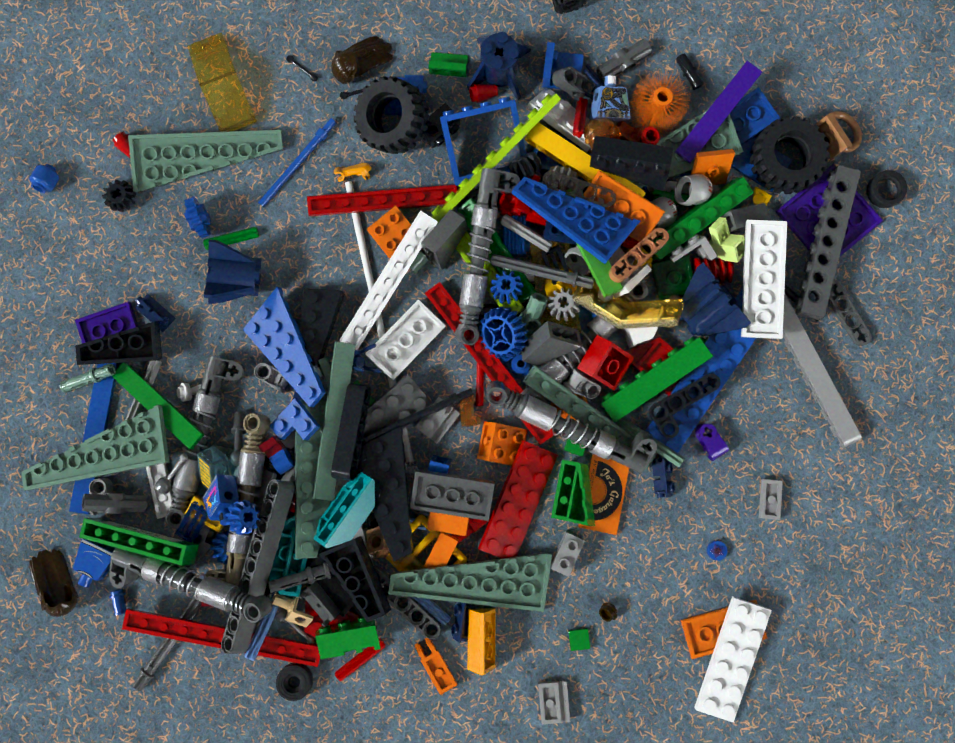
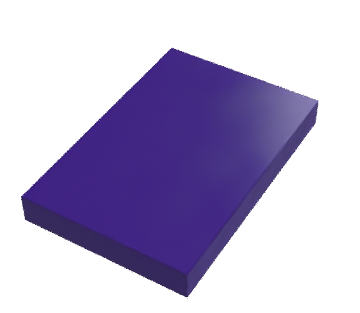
[75,301,138,343]

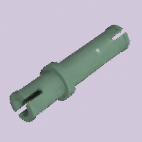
[60,363,116,393]

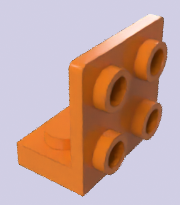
[367,205,411,258]
[477,421,527,466]

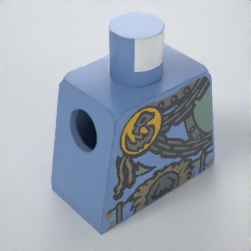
[590,76,630,122]

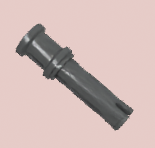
[268,562,331,593]

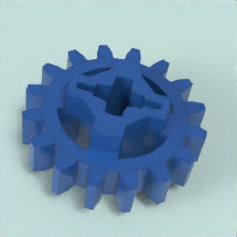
[184,196,211,238]

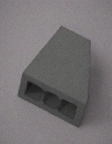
[708,203,771,234]
[421,209,468,270]
[521,321,582,365]

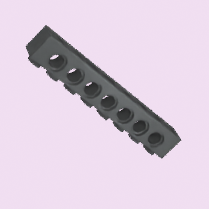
[795,165,861,320]

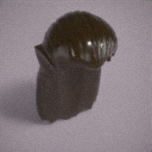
[331,36,393,84]
[29,549,79,617]

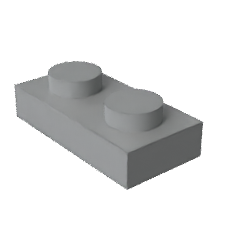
[759,479,783,520]

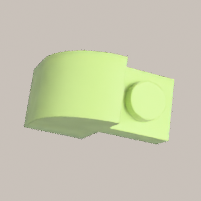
[709,217,745,263]

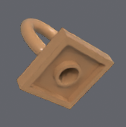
[816,111,862,162]

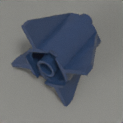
[467,32,531,100]
[204,239,262,304]
[675,262,751,336]

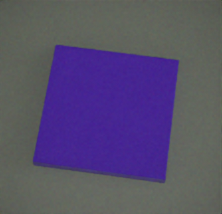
[775,164,883,265]

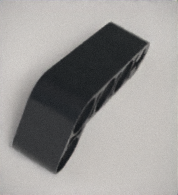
[649,373,720,438]

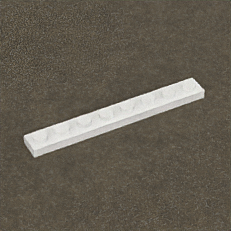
[339,210,438,350]

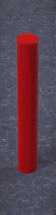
[476,363,484,406]

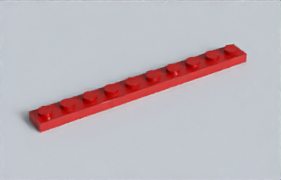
[425,282,556,445]
[122,608,320,667]

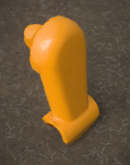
[334,163,372,182]

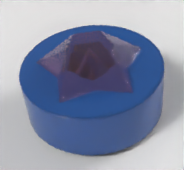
[707,541,727,561]

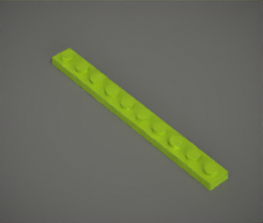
[431,93,561,225]

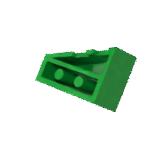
[551,460,595,526]
[315,616,381,659]

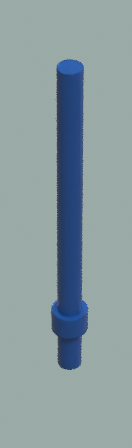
[258,118,336,207]

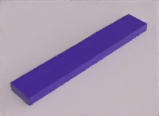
[675,60,762,163]

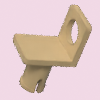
[271,591,314,627]

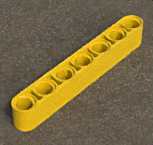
[524,123,645,197]

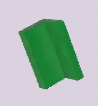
[428,52,468,77]

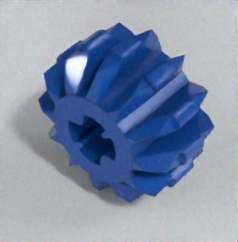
[490,271,524,304]
[225,500,261,535]
[210,531,231,565]

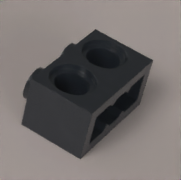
[422,102,460,148]

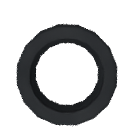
[866,170,907,208]

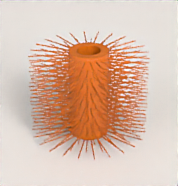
[629,69,690,137]

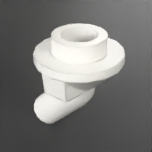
[177,383,201,402]

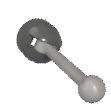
[155,454,188,494]
[274,608,315,644]

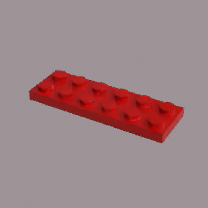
[478,440,558,558]

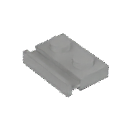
[415,397,461,444]
[538,680,570,725]

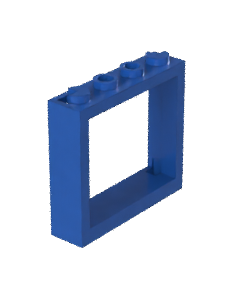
[439,97,526,186]

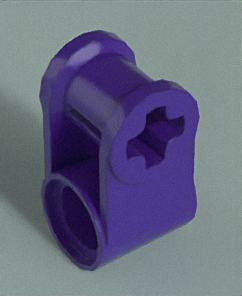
[695,424,729,461]

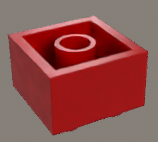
[577,335,634,391]

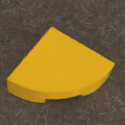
[752,187,772,206]

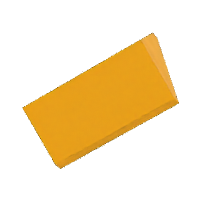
[467,608,496,675]

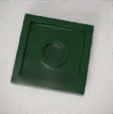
[652,255,693,301]

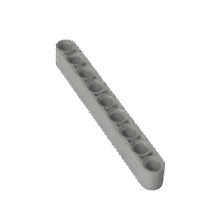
[783,293,861,448]

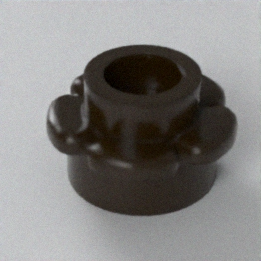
[599,602,617,622]

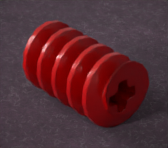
[692,258,734,283]

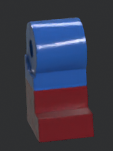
[259,435,295,475]

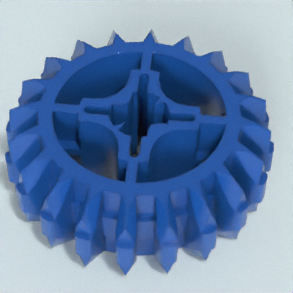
[478,307,529,359]

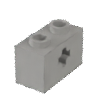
[550,531,585,577]

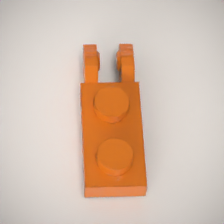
[415,638,458,695]

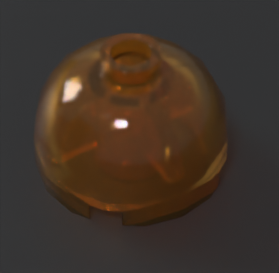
[584,117,621,154]

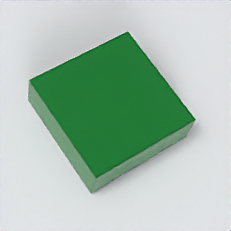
[568,628,590,651]

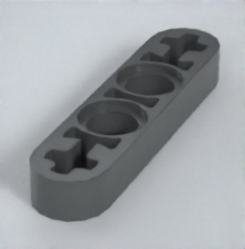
[828,279,871,346]

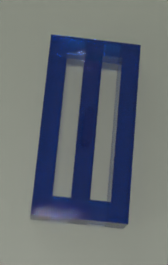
[175,501,208,543]

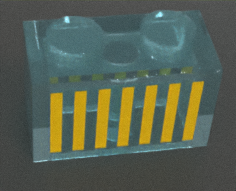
[197,446,229,490]

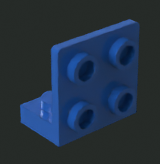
[542,42,584,89]

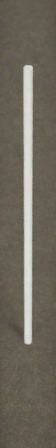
[345,181,416,476]

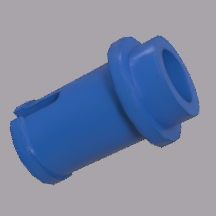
[109,589,126,615]

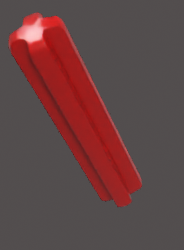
[573,97,588,138]
[335,638,386,681]

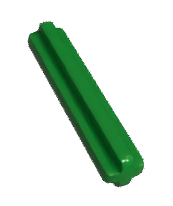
[203,227,259,250]

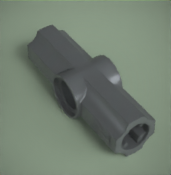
[596,39,652,83]
[82,493,147,514]

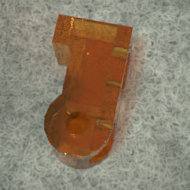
[459,393,481,427]

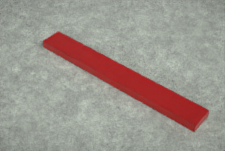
[307,185,459,216]

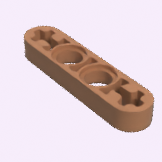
[609,228,669,283]

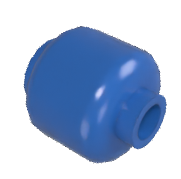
[29,164,60,193]

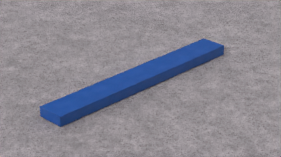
[69,363,119,514]

